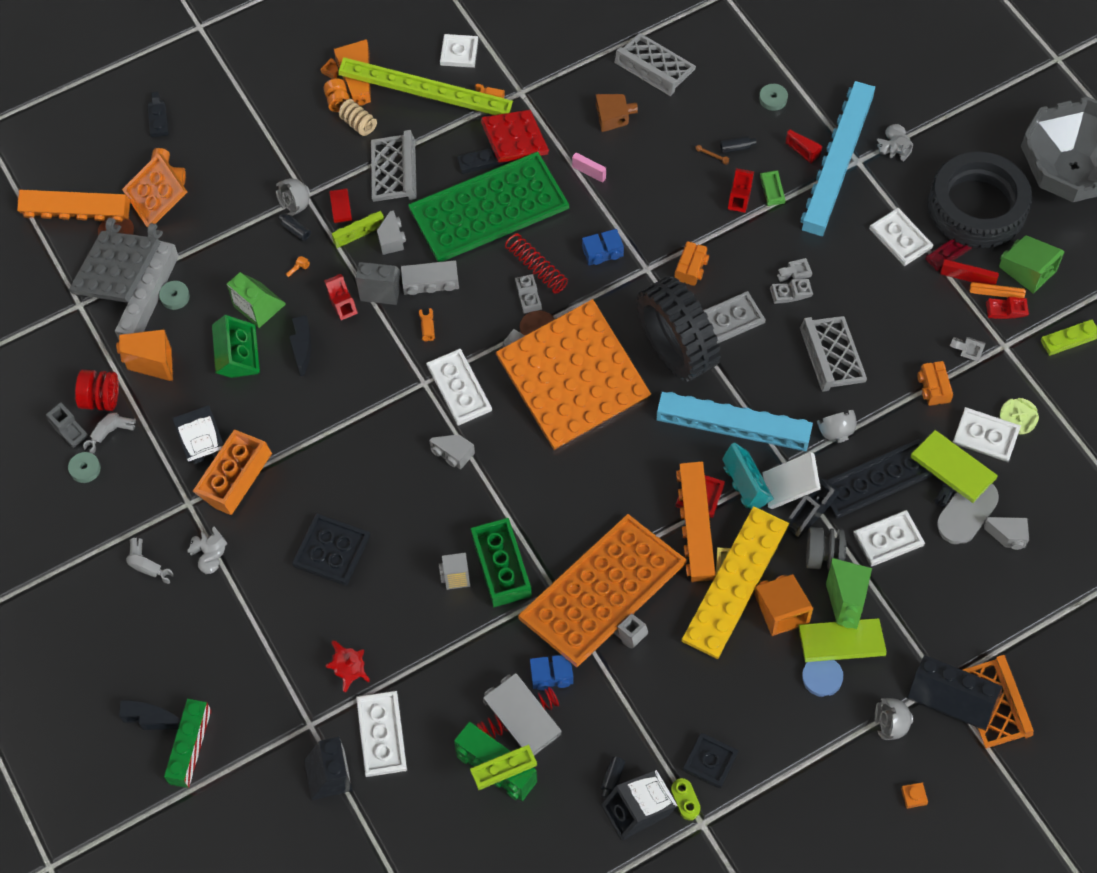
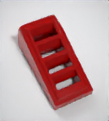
[786,130,822,163]

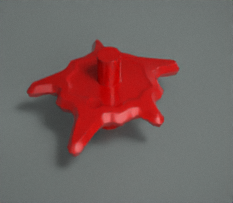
[326,640,370,692]

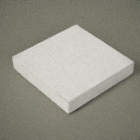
[440,34,478,68]

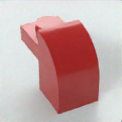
[728,168,754,213]
[324,274,358,320]

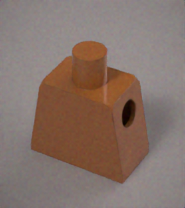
[596,94,638,132]

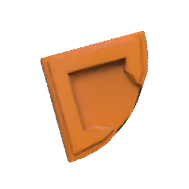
[321,58,338,79]

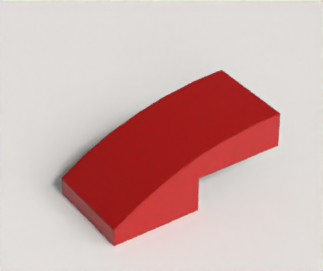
[330,189,352,223]
[986,296,1029,319]

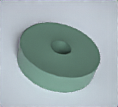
[759,84,788,111]
[159,281,190,310]
[68,452,101,483]

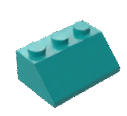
[722,443,774,509]

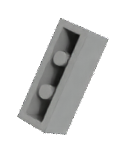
[401,261,459,295]

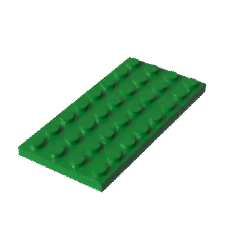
[408,152,569,262]

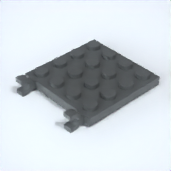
[69,218,163,302]

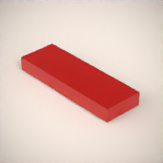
[940,259,999,285]

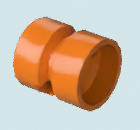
[323,79,350,112]

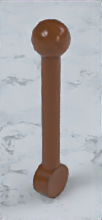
[695,145,729,164]

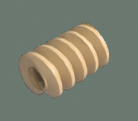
[339,99,377,136]

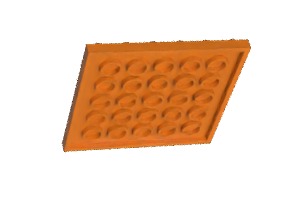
[496,299,651,450]

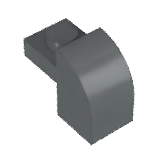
[46,403,88,448]

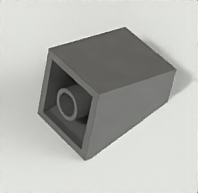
[356,262,402,305]

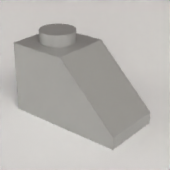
[984,517,1029,550]

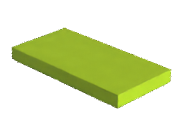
[911,430,998,503]
[799,618,887,662]

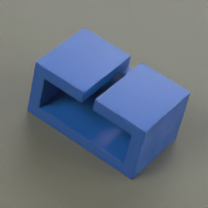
[582,229,624,265]
[530,655,573,690]

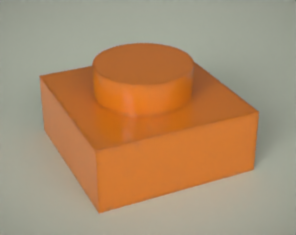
[901,782,928,809]

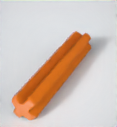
[969,282,1026,298]

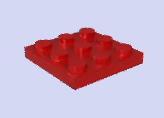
[481,110,549,163]

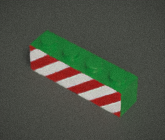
[164,699,211,788]

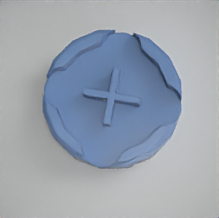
[802,660,843,697]

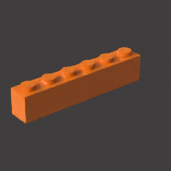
[17,190,130,222]
[676,462,715,582]

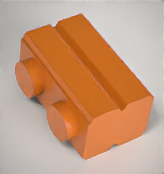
[675,241,709,286]
[918,361,953,406]

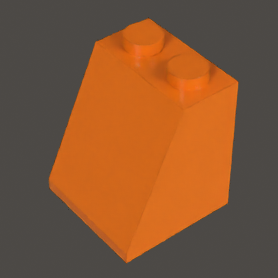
[116,330,173,381]
[754,574,813,636]

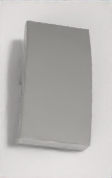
[515,274,542,313]
[770,279,813,304]

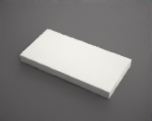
[426,349,492,425]
[356,691,407,777]

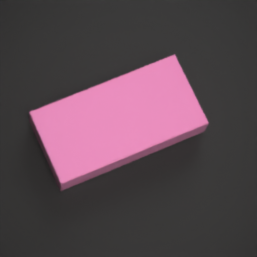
[572,153,606,183]

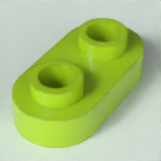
[671,778,700,820]

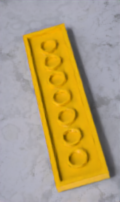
[682,506,789,659]

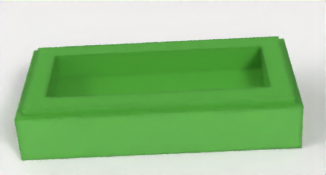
[760,171,786,206]

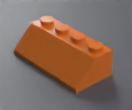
[193,429,272,515]

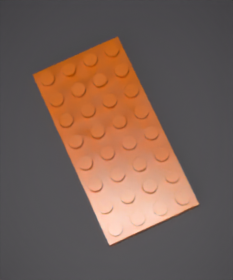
[518,514,686,667]

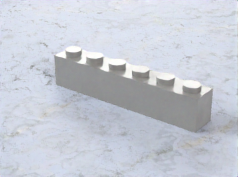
[115,241,179,340]

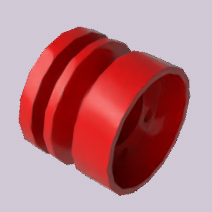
[75,369,119,411]

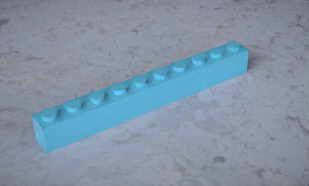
[800,81,875,236]

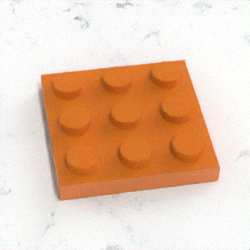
[122,153,187,227]

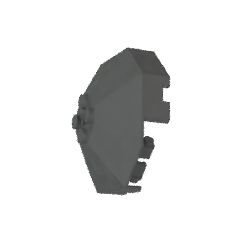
[1021,97,1097,202]

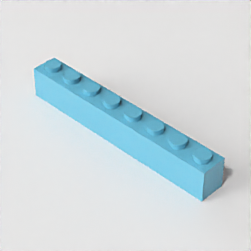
[657,392,813,451]

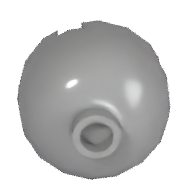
[276,178,310,216]
[817,410,857,443]
[875,698,913,740]

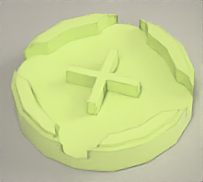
[1000,398,1039,434]

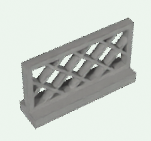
[615,33,696,96]
[371,130,417,202]
[800,316,867,392]

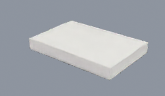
[869,208,933,266]
[953,407,1021,462]
[763,452,820,509]
[853,510,925,567]

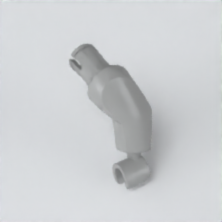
[83,413,136,454]
[126,538,173,584]

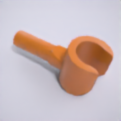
[286,256,310,277]

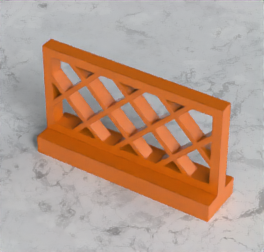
[963,655,1034,749]

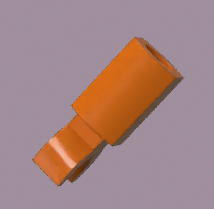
[475,84,505,98]
[419,308,435,341]

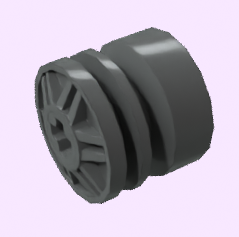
[806,527,846,570]

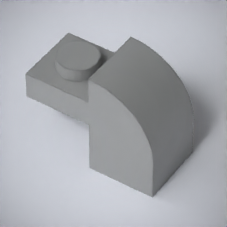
[614,613,648,648]

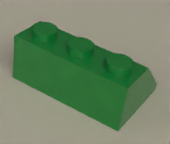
[212,315,260,378]

